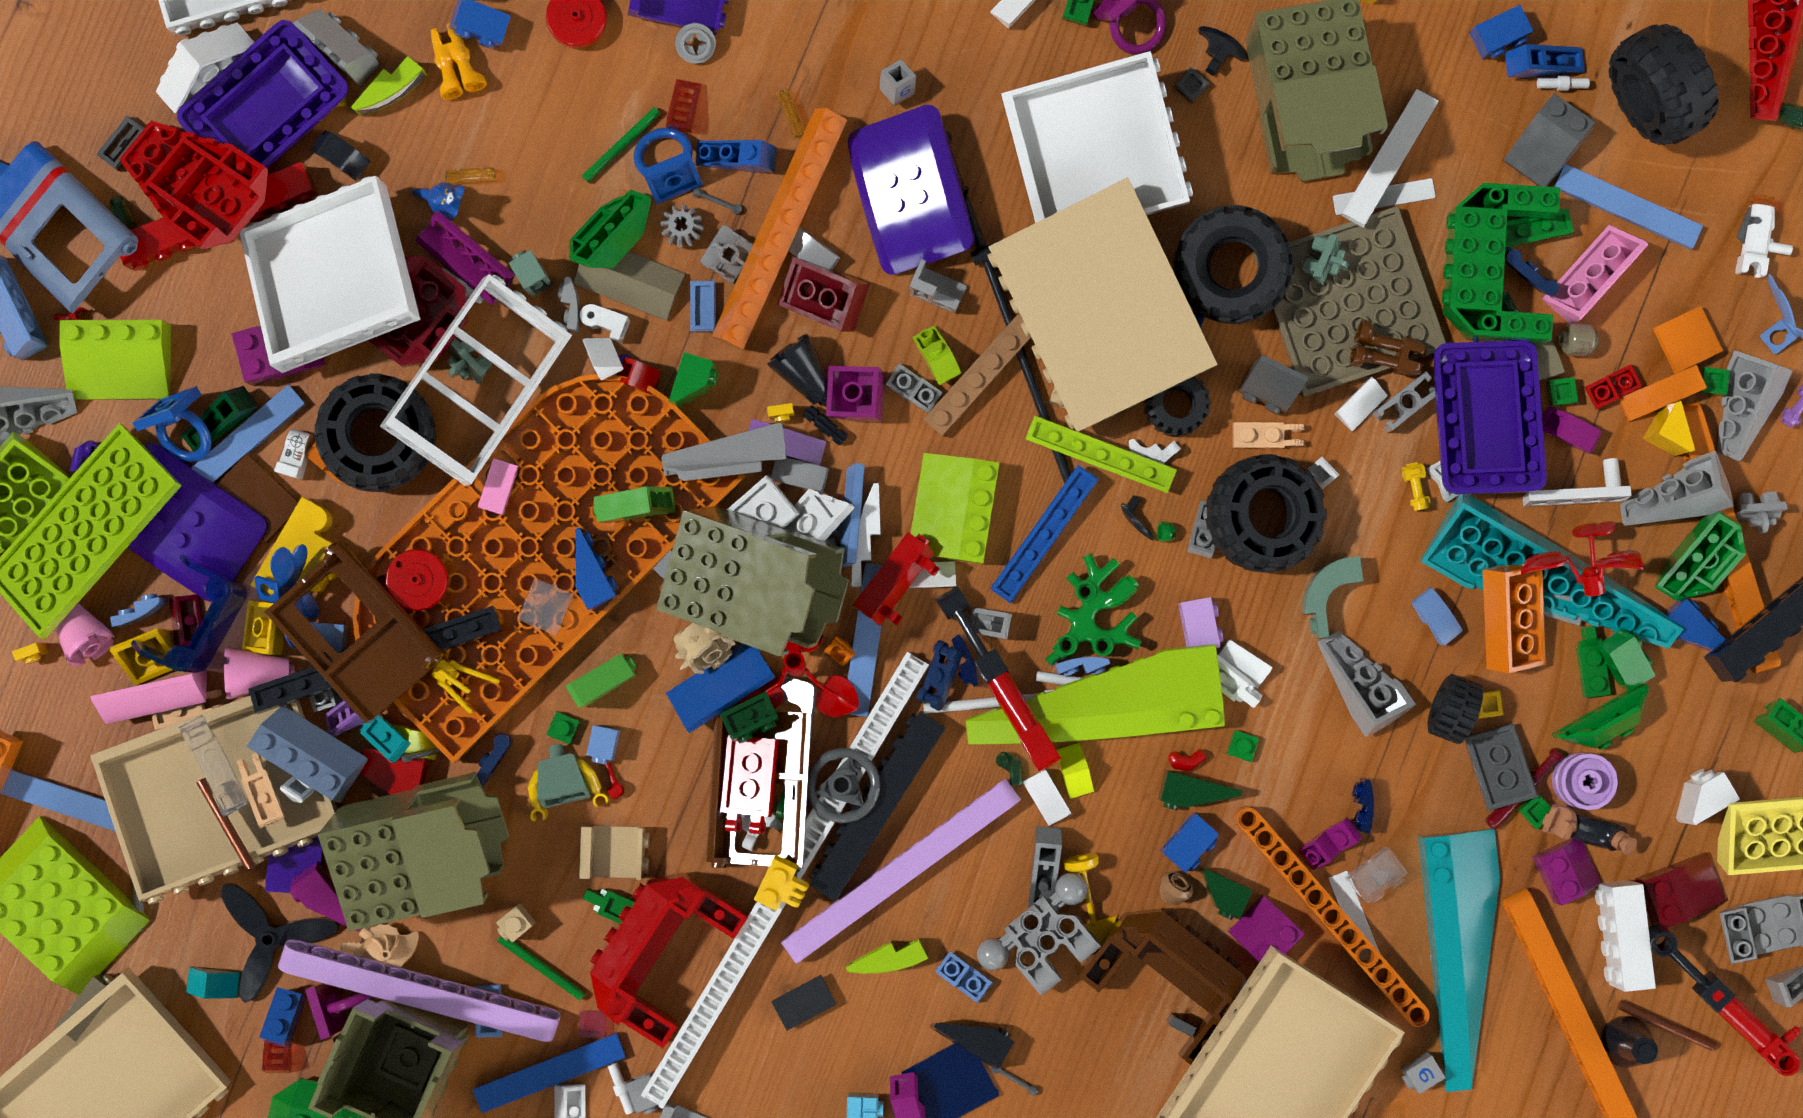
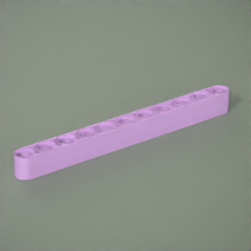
[781,779,1021,963]
[278,939,561,1042]

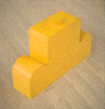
[250,497,337,595]

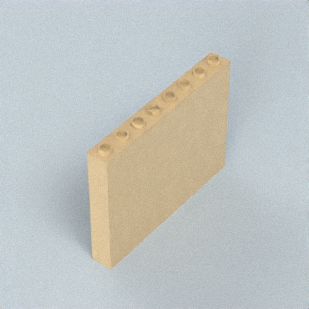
[987,177,1218,432]
[90,696,337,905]
[1156,945,1405,1118]
[0,967,232,1118]

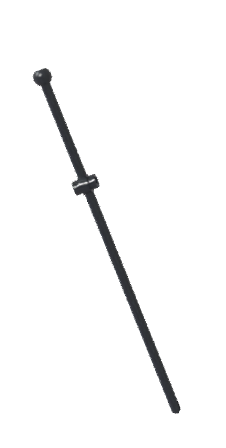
[945,130,1071,484]

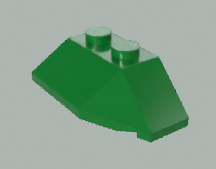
[569,190,651,268]
[1655,511,1746,601]
[1552,684,1649,750]
[268,1078,366,1118]

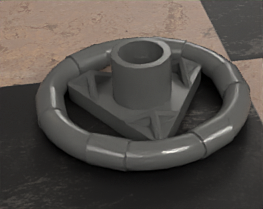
[807,748,880,823]

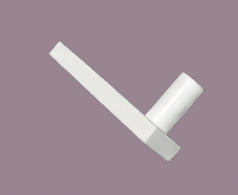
[1522,458,1632,507]

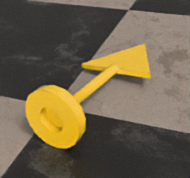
[1063,853,1117,943]

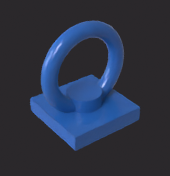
[634,128,703,204]
[132,386,211,462]

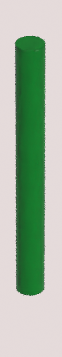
[581,107,661,183]
[497,936,586,1001]

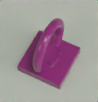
[1091,0,1167,55]
[305,983,378,1039]

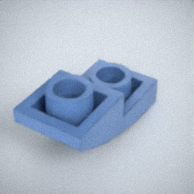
[1411,587,1463,646]
[110,594,167,627]
[1054,657,1110,677]
[935,951,994,1003]

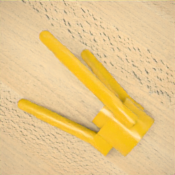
[432,660,500,714]

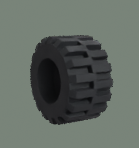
[1144,376,1211,437]
[1427,674,1483,744]

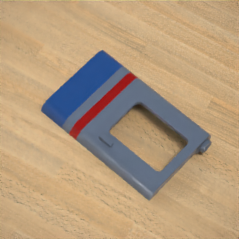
[0,141,138,314]

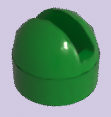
[1157,522,1177,542]

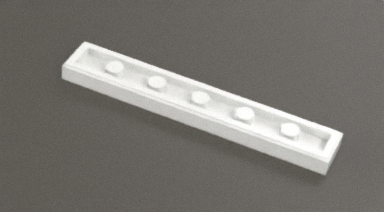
[1341,89,1439,228]

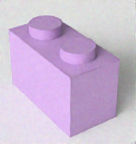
[1178,597,1223,648]

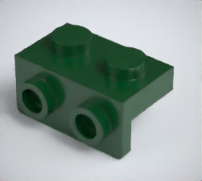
[720,692,779,744]

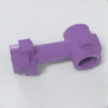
[1780,384,1803,428]

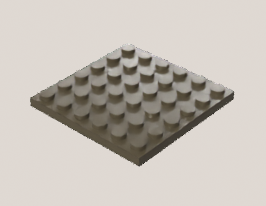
[1253,206,1446,397]

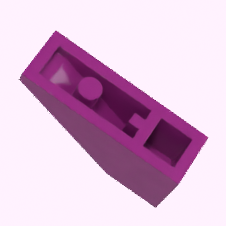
[290,862,363,932]

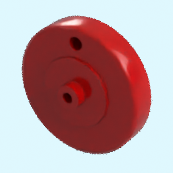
[546,0,607,48]
[386,549,449,611]

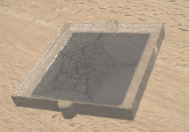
[518,578,574,636]

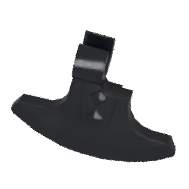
[1198,26,1248,76]

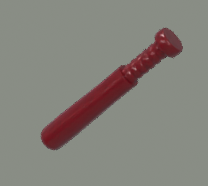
[1485,748,1564,830]

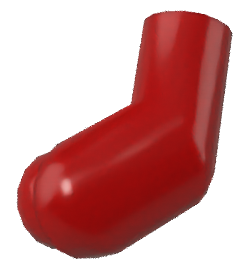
[1168,749,1207,771]

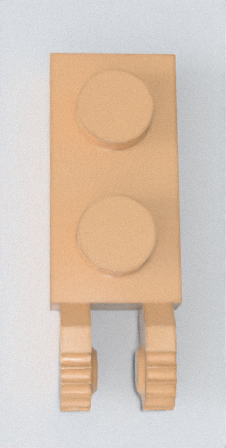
[1232,422,1304,449]
[151,689,223,730]
[237,753,286,828]

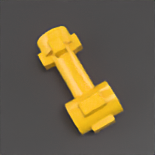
[1401,462,1430,511]

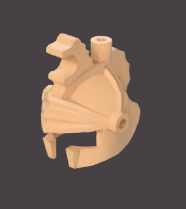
[340,924,419,968]

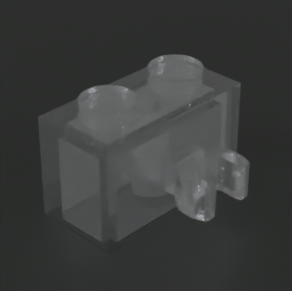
[1344,846,1408,904]

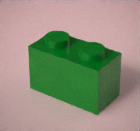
[1597,629,1656,693]

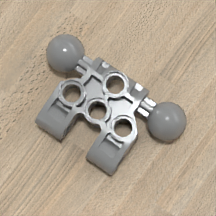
[977,873,1102,996]

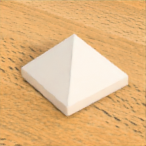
[1308,457,1339,489]
[280,776,315,803]

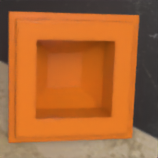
[825,636,855,667]

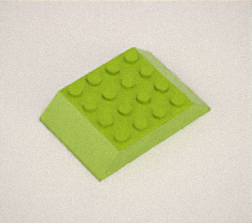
[0,816,152,995]

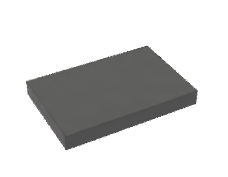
[1464,724,1538,811]

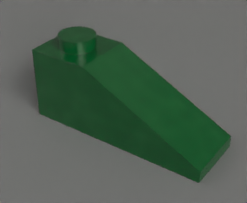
[181,386,258,452]
[1158,770,1242,810]

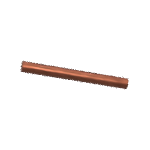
[196,778,256,871]
[1618,1000,1717,1051]

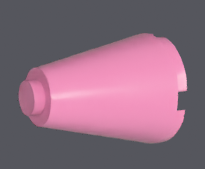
[55,603,114,666]
[224,648,295,699]

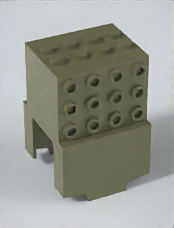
[1245,0,1388,182]
[656,506,849,657]
[318,772,510,931]
[308,999,469,1118]

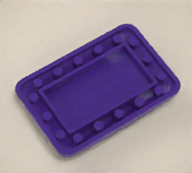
[177,20,348,168]
[847,104,975,275]
[1434,340,1547,495]
[127,443,268,602]

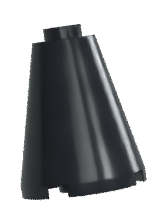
[766,333,828,406]
[1602,1016,1658,1068]

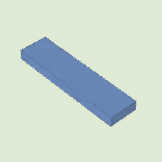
[840,463,865,568]

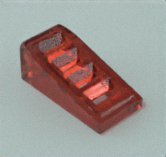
[666,79,701,133]
[262,1039,293,1073]

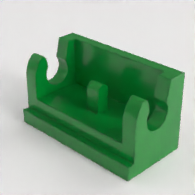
[1754,698,1803,753]

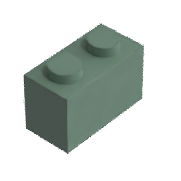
[509,250,553,297]

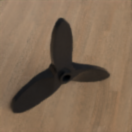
[221,883,339,1003]

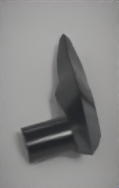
[1121,496,1155,541]

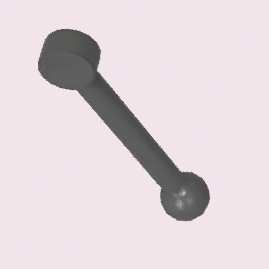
[693,188,742,215]
[402,748,443,762]
[991,1066,1039,1096]

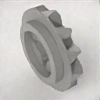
[675,22,716,64]

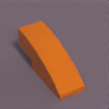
[1618,365,1707,422]

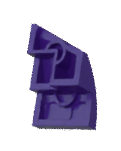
[265,837,322,893]

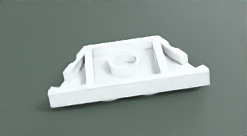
[783,489,855,541]

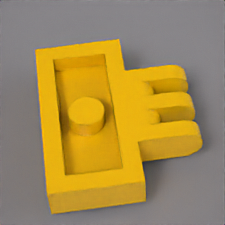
[753,854,809,911]

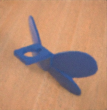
[254,544,319,648]

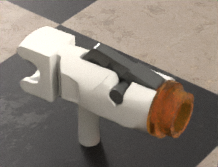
[1735,195,1793,278]

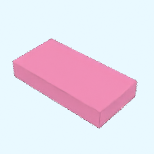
[478,458,519,515]

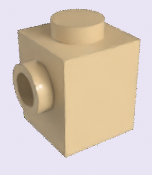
[496,903,537,942]

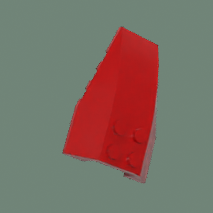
[119,121,268,249]

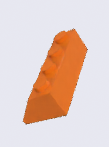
[1483,565,1546,673]

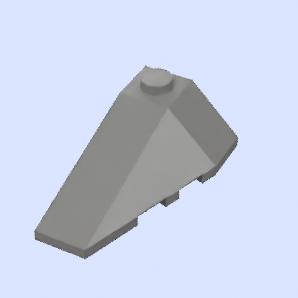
[1716,350,1793,461]
[0,387,77,445]
[1620,451,1734,526]
[1317,631,1416,737]

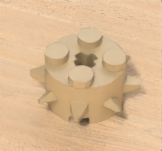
[674,623,735,674]

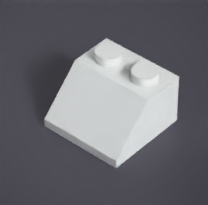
[1676,769,1740,825]

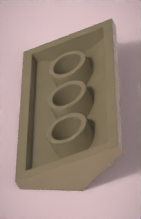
[574,251,686,321]

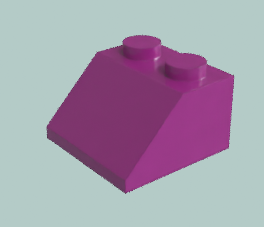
[826,366,884,422]
[1532,838,1601,906]
[1228,895,1304,962]

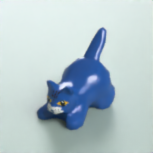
[411,182,465,221]

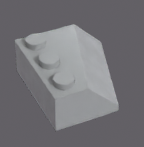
[293,9,381,87]

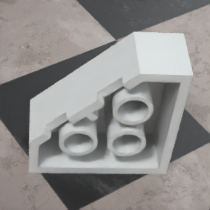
[156,23,254,114]

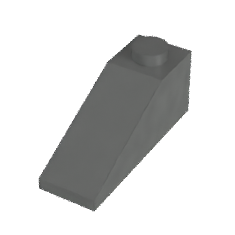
[1028,826,1062,907]

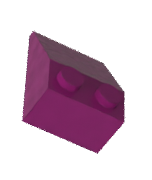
[231,326,326,386]

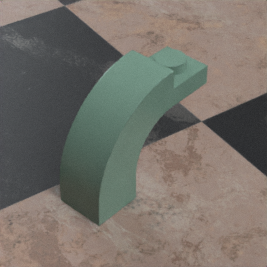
[1301,556,1363,638]

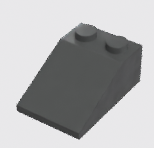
[1503,94,1595,187]
[1238,355,1309,415]

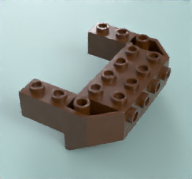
[1077,909,1246,1065]

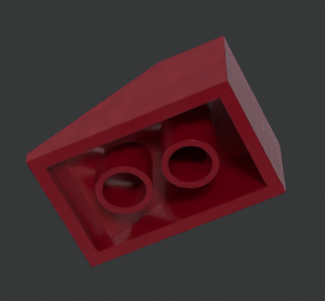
[777,257,870,332]
[1635,852,1726,928]

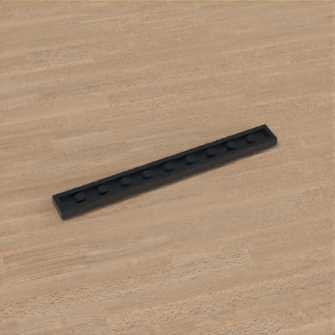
[248,606,503,714]

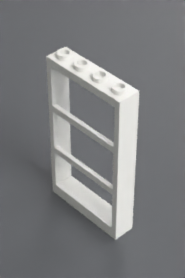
[380,274,572,486]

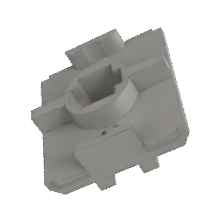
[700,225,753,283]

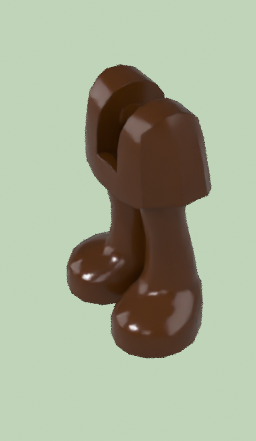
[1350,319,1428,375]

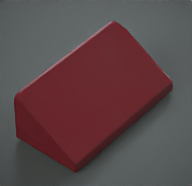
[169,594,206,649]

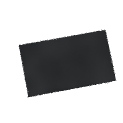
[771,975,837,1031]

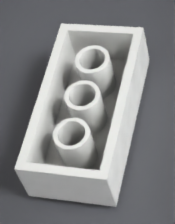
[1595,880,1656,992]

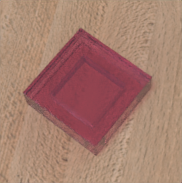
[580,1010,606,1037]

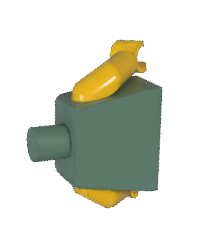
[528,744,608,821]

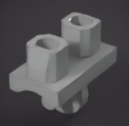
[1735,491,1788,533]

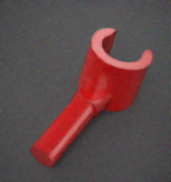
[53,307,88,320]
[604,762,624,800]

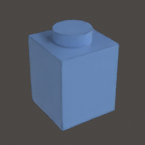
[586,725,621,764]

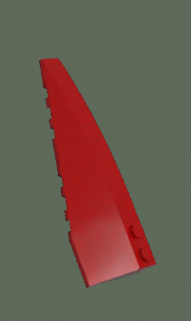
[1748,0,1803,122]

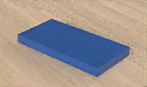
[666,643,776,733]

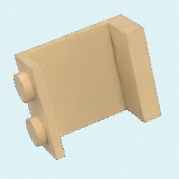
[579,825,650,880]

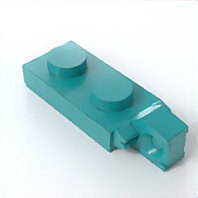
[360,715,411,764]

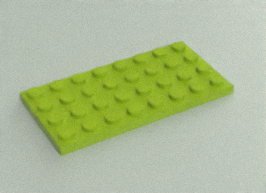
[0,423,182,640]

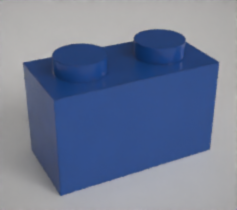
[449,0,511,49]
[1469,5,1534,59]
[1159,813,1219,873]
[259,987,307,1048]

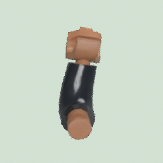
[1542,804,1637,855]

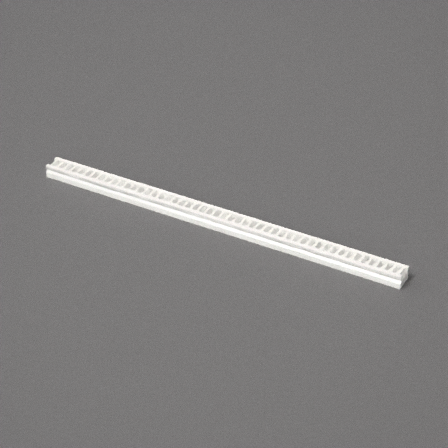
[641,652,929,1109]

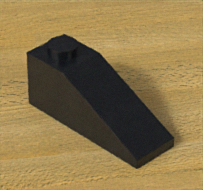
[930,1023,1014,1069]

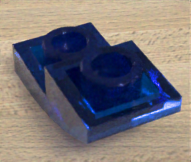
[950,634,978,687]
[1352,778,1374,834]

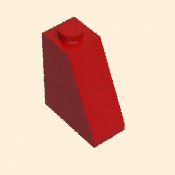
[359,747,429,795]

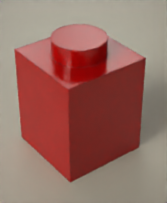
[617,357,661,395]

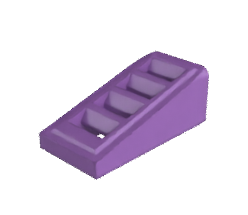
[325,701,364,737]

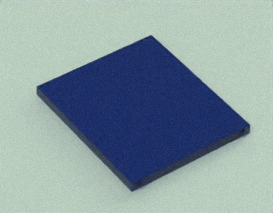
[901,1043,999,1118]

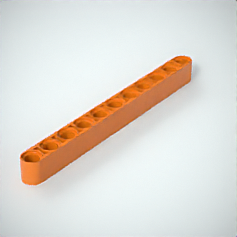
[1682,402,1781,674]
[1234,806,1430,1027]
[1502,888,1637,1118]

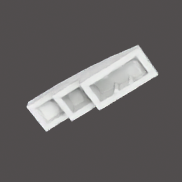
[851,483,881,587]

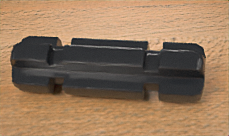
[803,405,848,445]

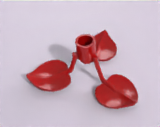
[1521,521,1644,596]
[738,632,859,717]

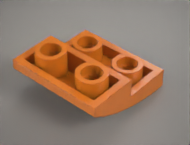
[1652,306,1723,374]

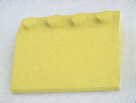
[1717,797,1803,875]

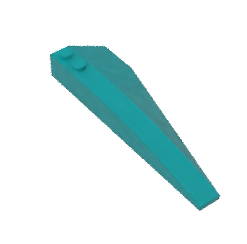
[1420,494,1684,649]
[1418,829,1500,1092]

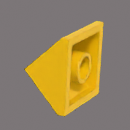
[1643,401,1695,456]
[242,600,284,655]
[110,628,182,685]

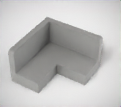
[909,259,966,314]

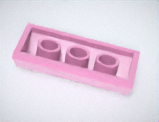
[1542,225,1648,324]
[90,671,207,724]

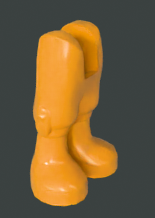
[431,23,487,100]

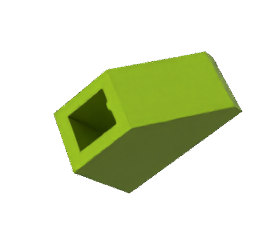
[912,326,961,385]

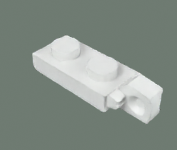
[1217,654,1262,708]

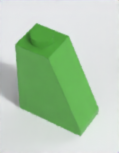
[594,487,676,522]
[565,653,637,708]

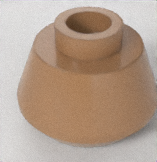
[1159,871,1193,905]

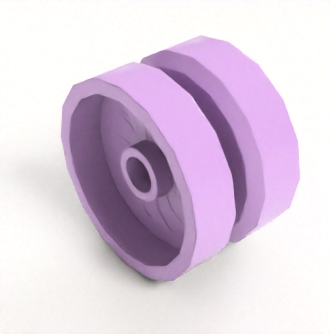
[1551,752,1618,810]

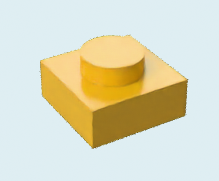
[767,403,795,423]
[12,643,48,664]

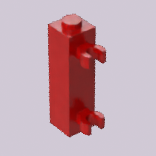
[853,532,940,626]

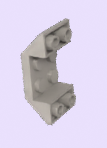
[1719,893,1803,964]

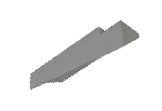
[662,423,786,481]

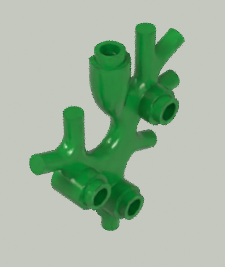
[1045,553,1142,666]

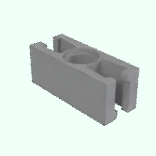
[1372,371,1435,433]

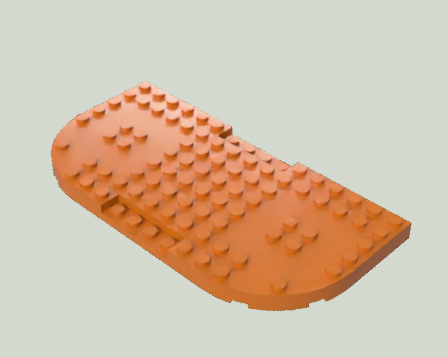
[353,374,747,764]

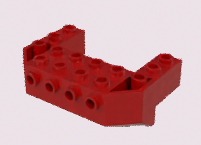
[590,872,748,1049]

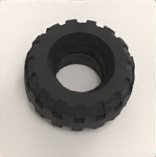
[1609,24,1719,145]
[1174,205,1293,324]
[314,373,436,493]
[1205,454,1327,573]

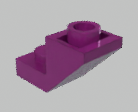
[1542,406,1602,454]
[1298,817,1362,870]
[890,1072,925,1118]

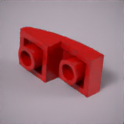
[1584,364,1642,410]

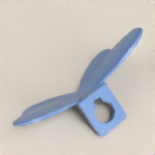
[1760,273,1803,354]

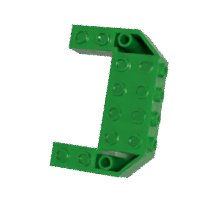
[1442,182,1560,344]

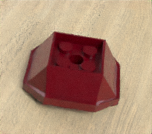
[368,255,468,367]

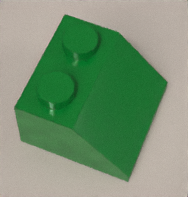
[669,352,720,408]

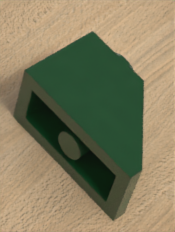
[1201,867,1253,920]

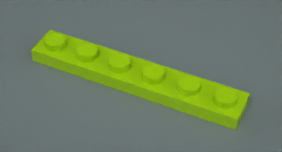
[1025,415,1177,493]

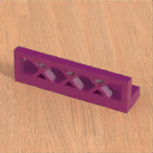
[416,211,515,306]

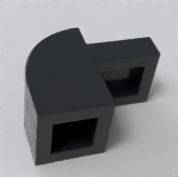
[311,130,370,181]

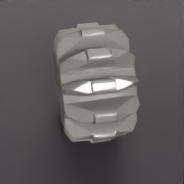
[660,204,704,248]

